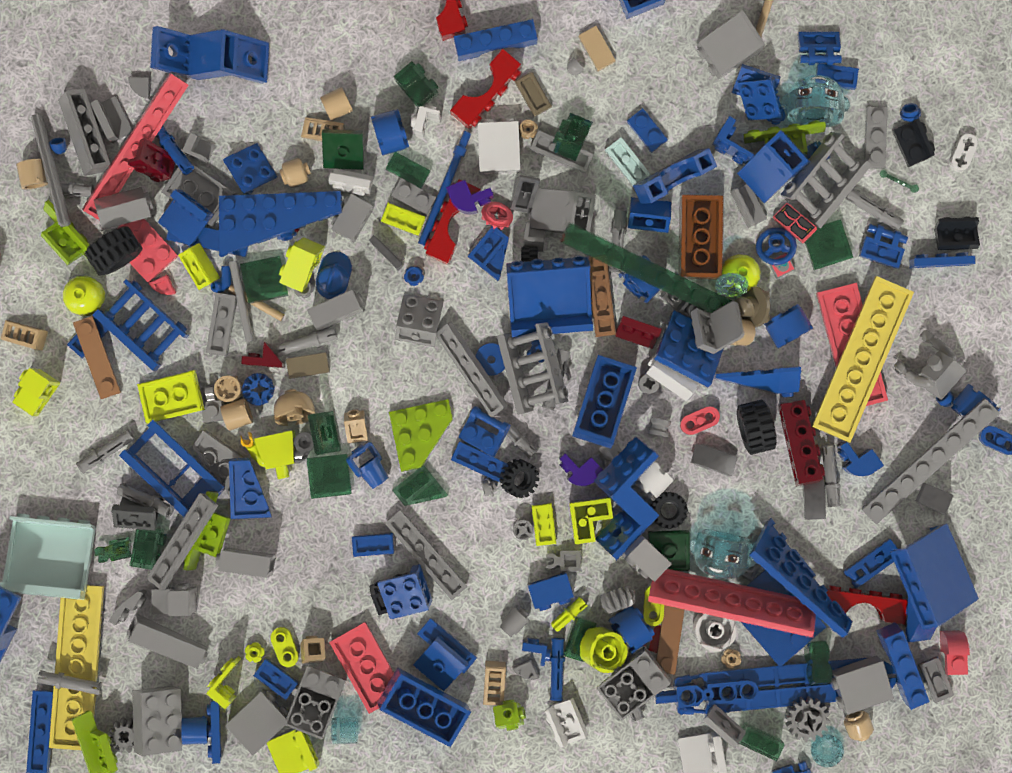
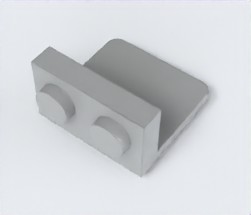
[691,301,744,354]

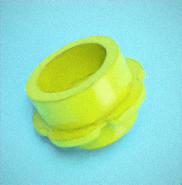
[245,642,265,663]

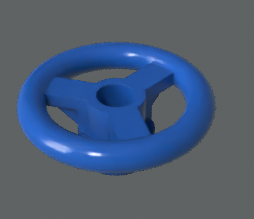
[756,227,797,265]

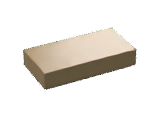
[578,26,616,72]

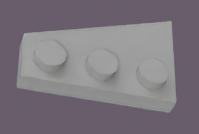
[192,430,255,497]

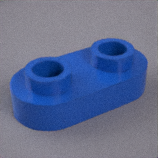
[978,426,1012,455]

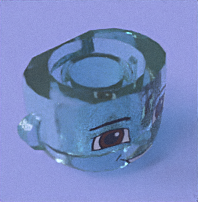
[780,75,850,128]
[690,529,756,579]

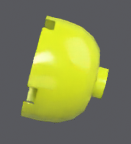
[720,254,761,295]
[62,276,105,316]

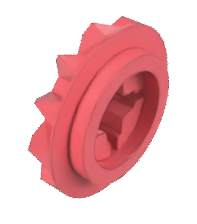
[481,202,513,230]

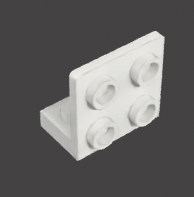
[678,732,727,773]

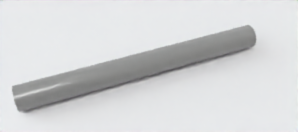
[229,261,254,342]

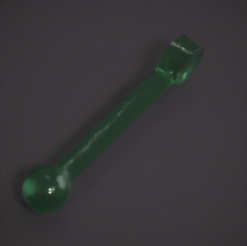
[879,170,919,193]

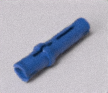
[156,126,194,175]
[549,637,566,701]

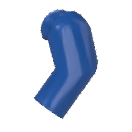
[211,266,232,293]

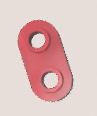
[680,406,720,435]

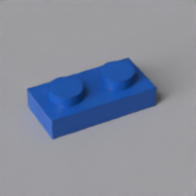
[815,63,859,90]
[627,108,668,153]
[253,658,299,700]

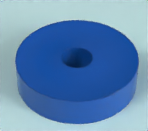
[475,343,505,376]

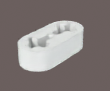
[950,134,978,172]

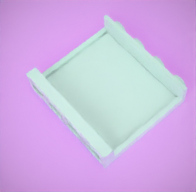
[0,513,96,600]

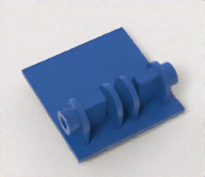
[737,75,783,120]
[223,143,278,195]

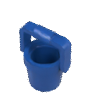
[346,442,389,489]

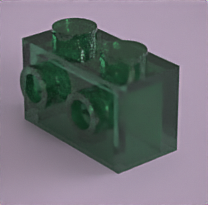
[553,113,593,161]

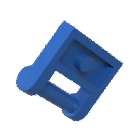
[458,406,511,457]

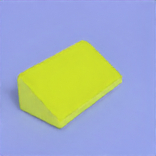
[178,243,220,290]

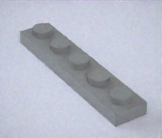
[437,322,508,417]
[147,493,218,590]
[385,510,467,600]

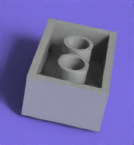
[132,686,182,756]

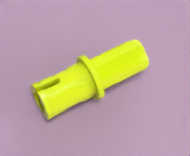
[551,596,588,632]

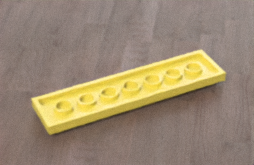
[812,276,914,443]
[49,585,104,750]

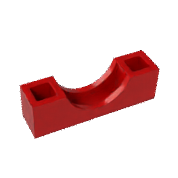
[436,0,468,41]
[450,49,522,129]
[424,179,481,265]
[826,585,908,625]

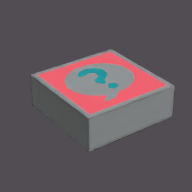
[769,252,796,279]

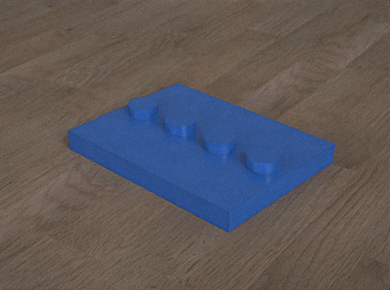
[741,570,826,667]

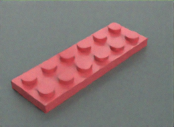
[816,282,888,406]

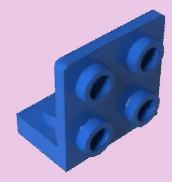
[712,116,754,165]
[158,189,214,246]
[378,564,433,619]

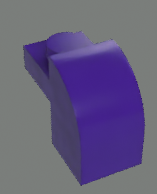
[446,180,494,214]
[559,453,603,486]

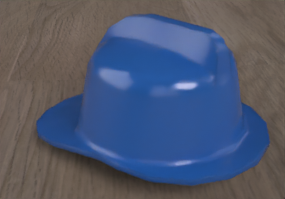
[316,252,352,299]

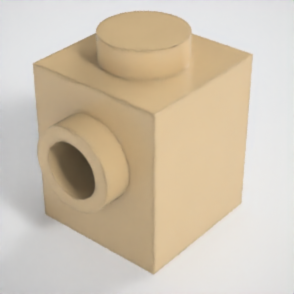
[300,636,325,663]

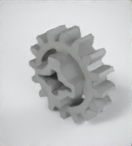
[785,696,831,742]

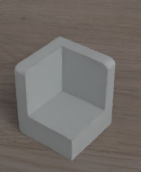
[182,133,215,164]
[523,222,545,252]

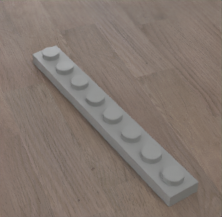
[862,398,1000,525]

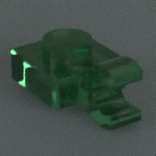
[95,537,132,563]

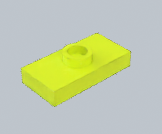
[381,202,426,236]
[531,503,556,546]

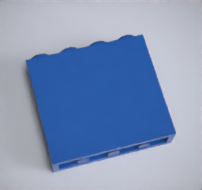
[506,256,593,337]
[890,523,979,630]

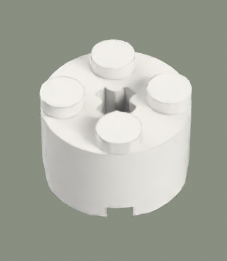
[634,461,674,501]
[693,613,737,651]

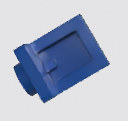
[522,638,551,666]

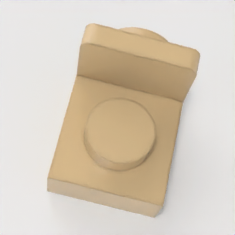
[344,409,368,443]

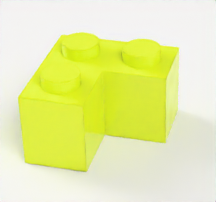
[279,237,325,292]
[12,368,60,416]
[569,497,613,544]

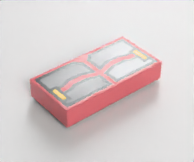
[773,203,817,244]

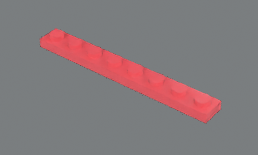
[82,73,189,220]

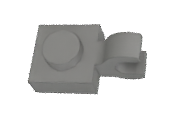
[202,387,224,423]

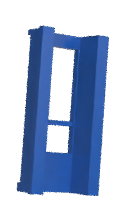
[119,420,225,517]

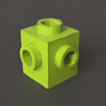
[493,700,526,731]

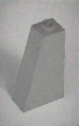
[127,613,207,669]

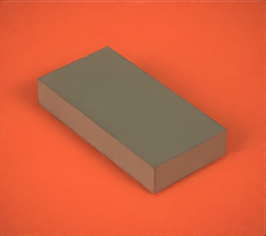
[514,72,552,117]
[286,352,330,379]

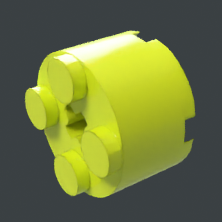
[580,627,628,673]

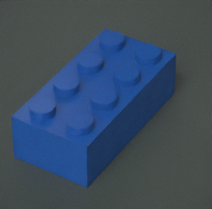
[572,355,637,449]
[377,668,471,748]

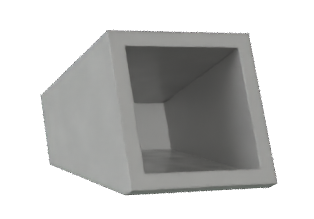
[697,10,765,80]

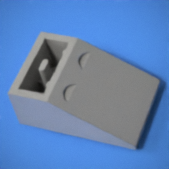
[529,188,596,238]
[596,646,671,720]
[284,666,347,740]

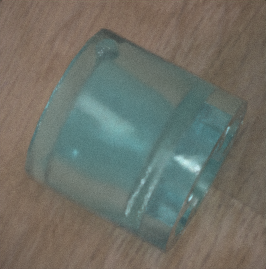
[331,716,359,745]

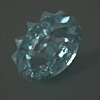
[715,273,748,299]
[811,734,844,767]

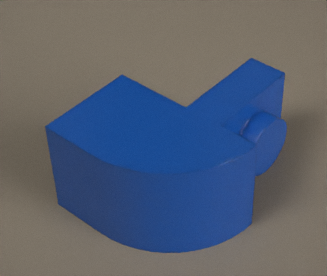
[837,441,884,476]

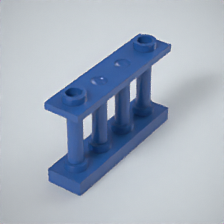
[93,279,189,371]

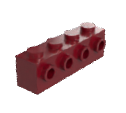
[778,400,825,487]

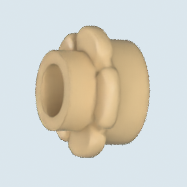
[519,119,538,139]
[721,649,741,669]

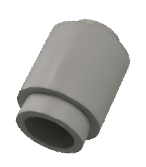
[500,607,530,637]

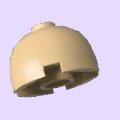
[274,389,315,426]

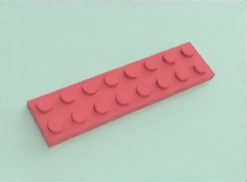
[648,569,816,637]

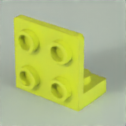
[206,656,242,709]
[267,730,320,773]

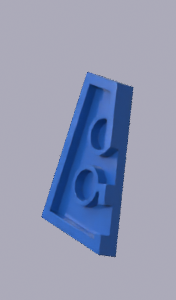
[229,458,272,519]

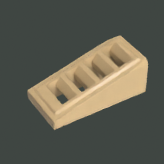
[301,117,345,142]
[0,320,48,350]
[483,661,506,705]

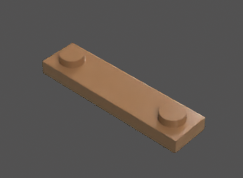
[586,254,616,337]
[73,316,121,399]
[656,605,685,675]

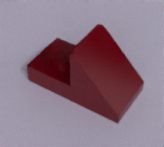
[241,342,285,368]

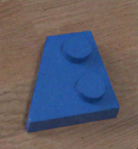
[468,226,509,281]

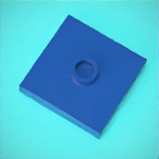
[413,637,469,691]

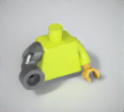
[240,430,316,479]

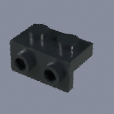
[934,216,980,250]

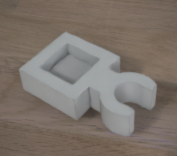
[546,550,581,572]

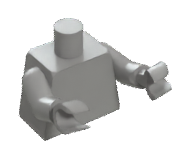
[894,330,967,400]

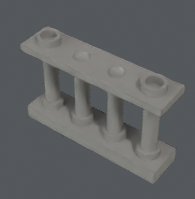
[780,132,872,228]
[497,322,569,415]

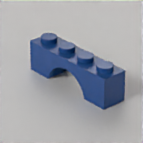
[454,19,538,62]
[633,148,717,204]
[876,622,930,710]

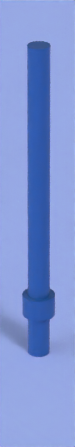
[418,131,471,246]

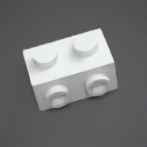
[411,105,441,139]
[329,169,374,196]
[545,697,589,748]

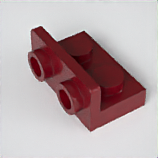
[128,138,175,182]
[615,316,662,349]

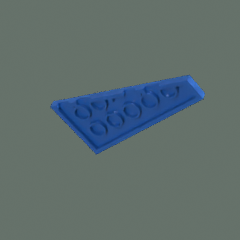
[219,191,342,257]
[749,518,852,638]

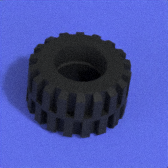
[84,226,143,276]
[737,399,777,455]

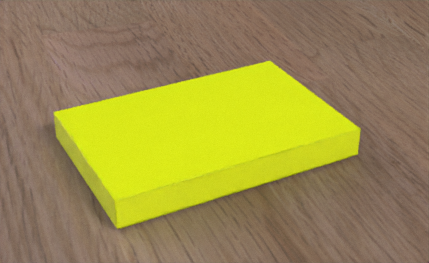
[137,370,205,424]

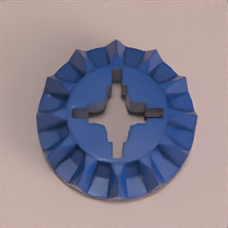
[242,373,275,406]

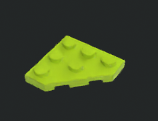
[389,399,453,472]

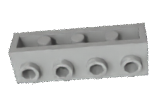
[58,88,111,176]

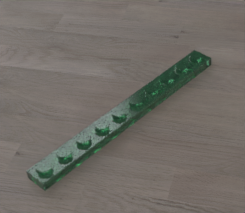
[560,223,732,314]

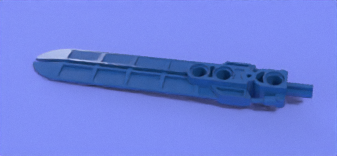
[655,658,897,715]

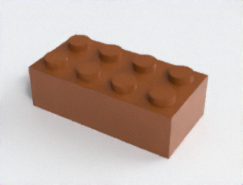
[678,195,723,280]

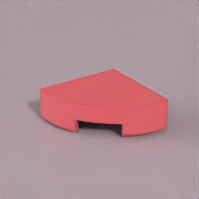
[149,275,176,295]

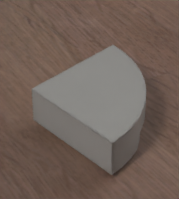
[128,77,150,99]
[512,659,539,680]

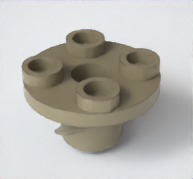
[735,287,770,328]

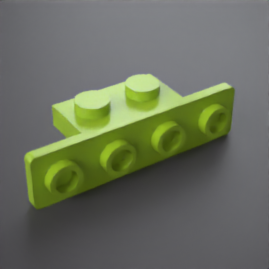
[743,120,826,155]
[41,200,90,266]
[183,491,231,571]
[72,710,118,773]

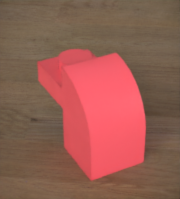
[940,630,970,675]

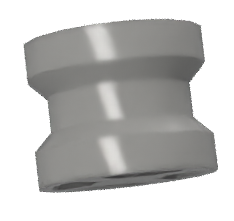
[638,374,659,394]
[648,418,671,437]
[513,519,533,540]

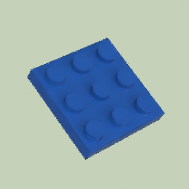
[654,310,724,387]

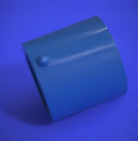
[181,716,208,745]

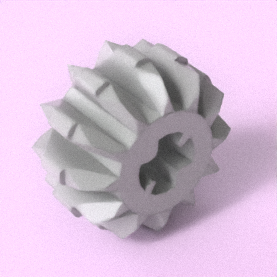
[601,585,637,613]
[109,717,134,753]

